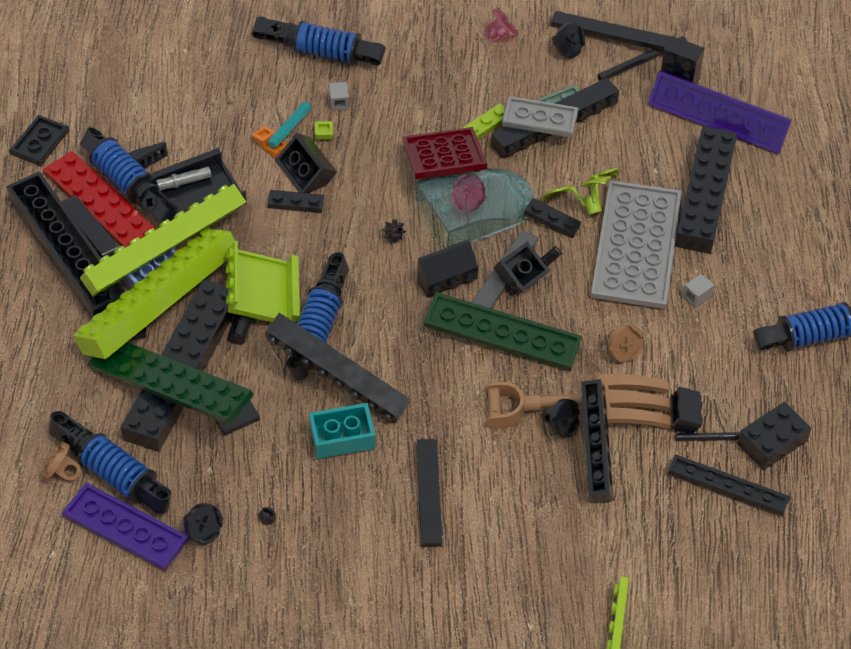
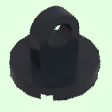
[552,23,585,58]
[541,398,580,438]
[183,503,223,545]

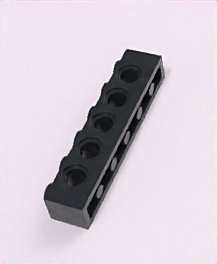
[581,379,614,503]

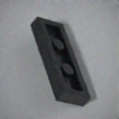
[267,190,325,213]
[524,198,582,239]

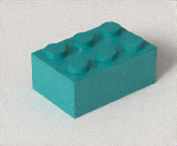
[309,403,376,459]

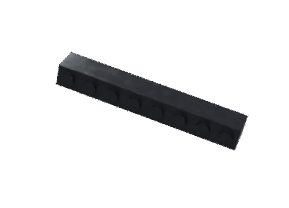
[491,78,620,159]
[265,312,411,424]

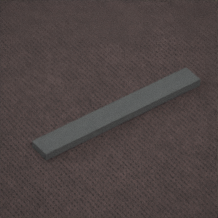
[450,230,538,344]

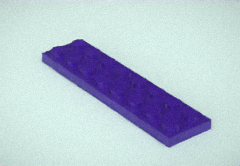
[648,71,793,153]

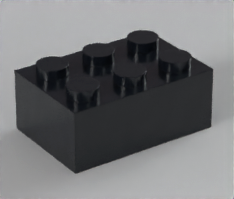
[661,36,705,84]
[737,401,812,471]

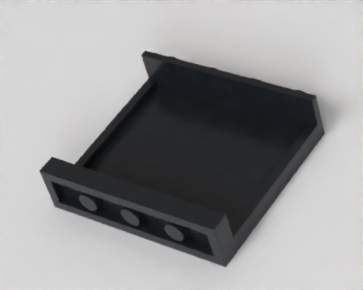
[152,148,247,219]

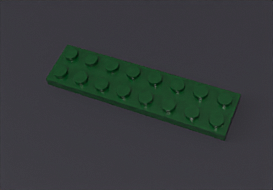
[424,292,582,371]

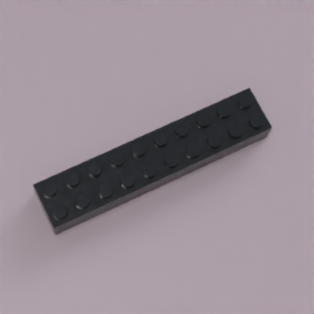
[6,171,125,320]
[121,279,234,452]

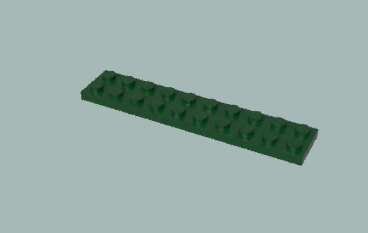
[87,342,254,425]

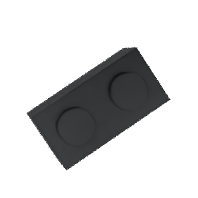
[670,386,703,433]

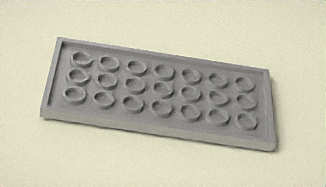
[591,180,682,309]

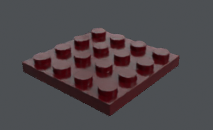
[402,127,488,180]

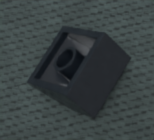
[493,241,550,293]

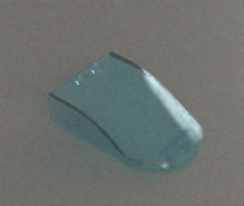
[416,168,534,247]

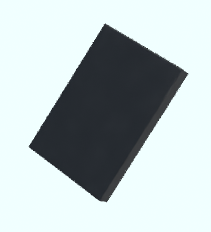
[9,115,69,167]

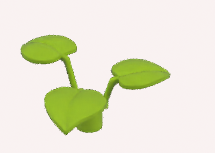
[541,168,619,215]

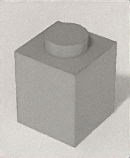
[329,82,349,111]
[683,274,714,308]

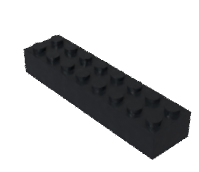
[675,126,737,254]

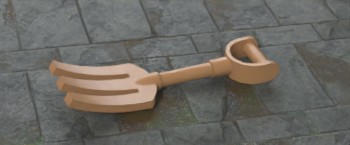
[484,374,671,430]

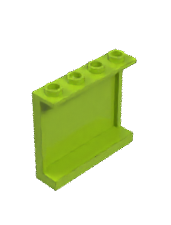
[226,241,300,323]

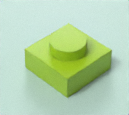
[315,121,333,140]

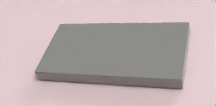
[502,96,579,138]

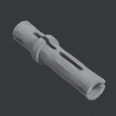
[156,166,211,191]

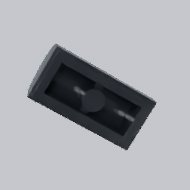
[227,314,253,345]

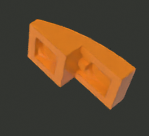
[251,126,288,158]

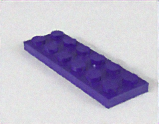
[62,482,189,571]

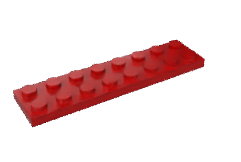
[43,151,157,248]

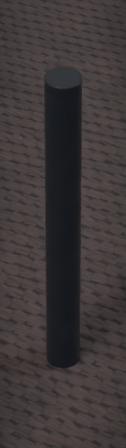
[675,432,740,441]

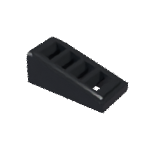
[129,141,168,169]

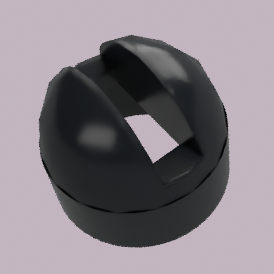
[259,507,276,525]

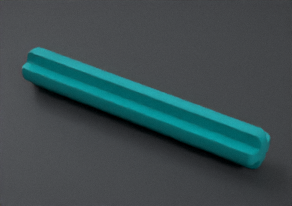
[268,101,311,148]

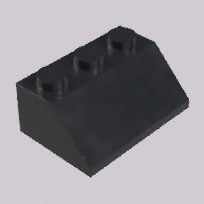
[275,133,337,193]
[417,239,478,298]

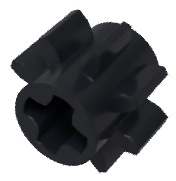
[382,219,406,243]

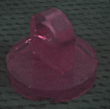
[484,7,518,41]
[451,175,486,212]

